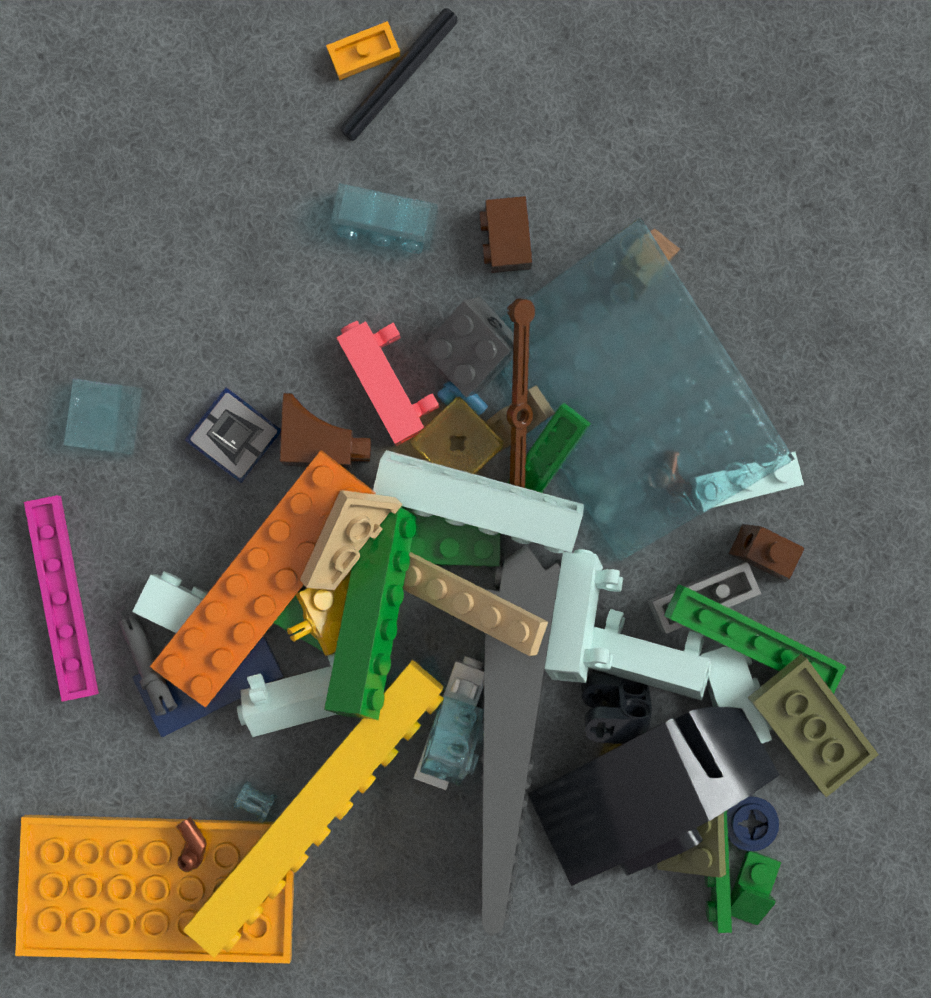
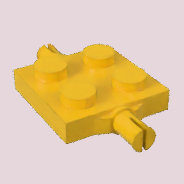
[287,569,352,656]

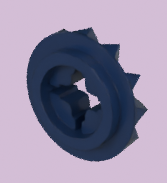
[727,795,779,851]

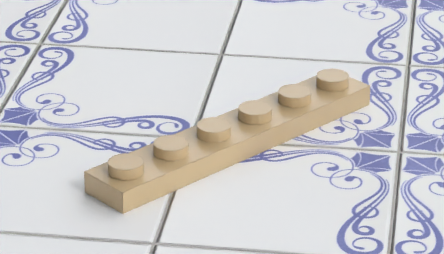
[403,552,548,656]

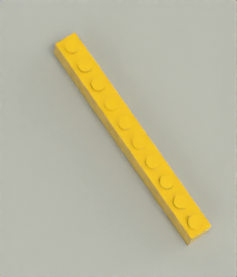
[183,659,444,958]

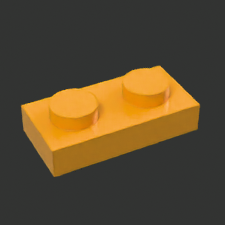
[326,21,401,80]

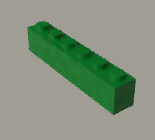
[324,507,416,720]

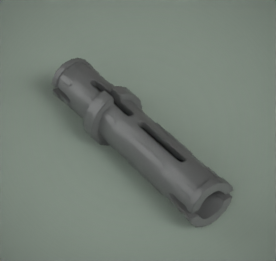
[118,615,177,716]

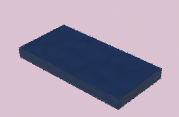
[132,635,284,737]

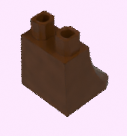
[280,393,371,468]

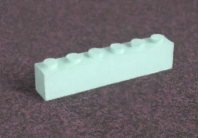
[373,450,584,553]

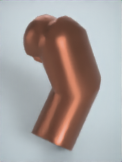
[176,816,207,872]

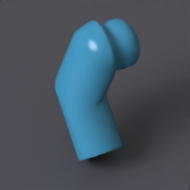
[437,381,488,417]

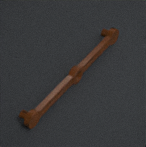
[506,298,535,488]

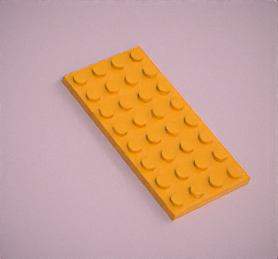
[15,815,294,964]

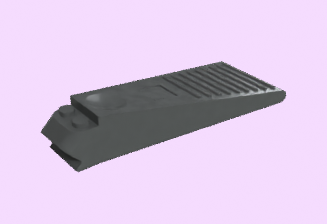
[479,544,560,936]

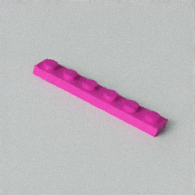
[24,495,99,702]

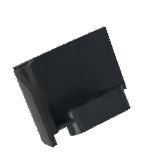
[528,707,780,886]

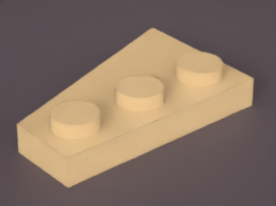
[300,490,403,590]

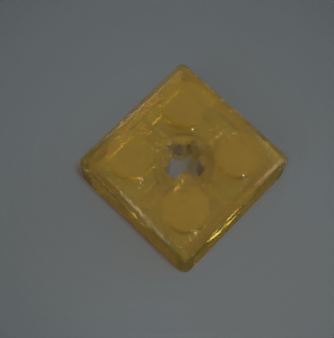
[411,397,504,474]

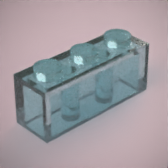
[330,183,438,254]

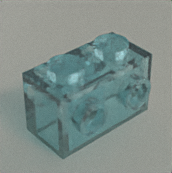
[420,696,484,786]

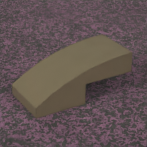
[482,385,555,452]

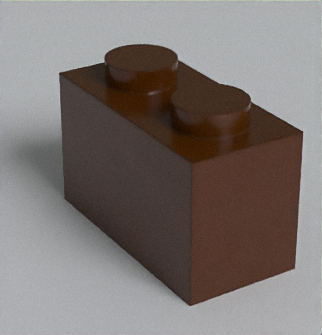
[479,196,532,273]

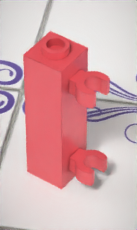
[336,321,439,446]

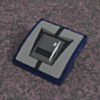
[184,387,281,483]

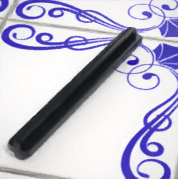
[341,8,458,141]

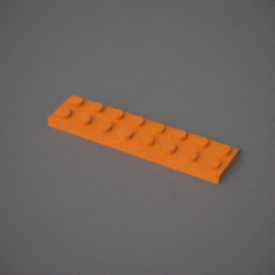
[150,450,376,708]

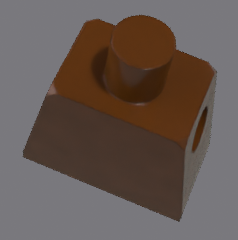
[728,524,805,582]

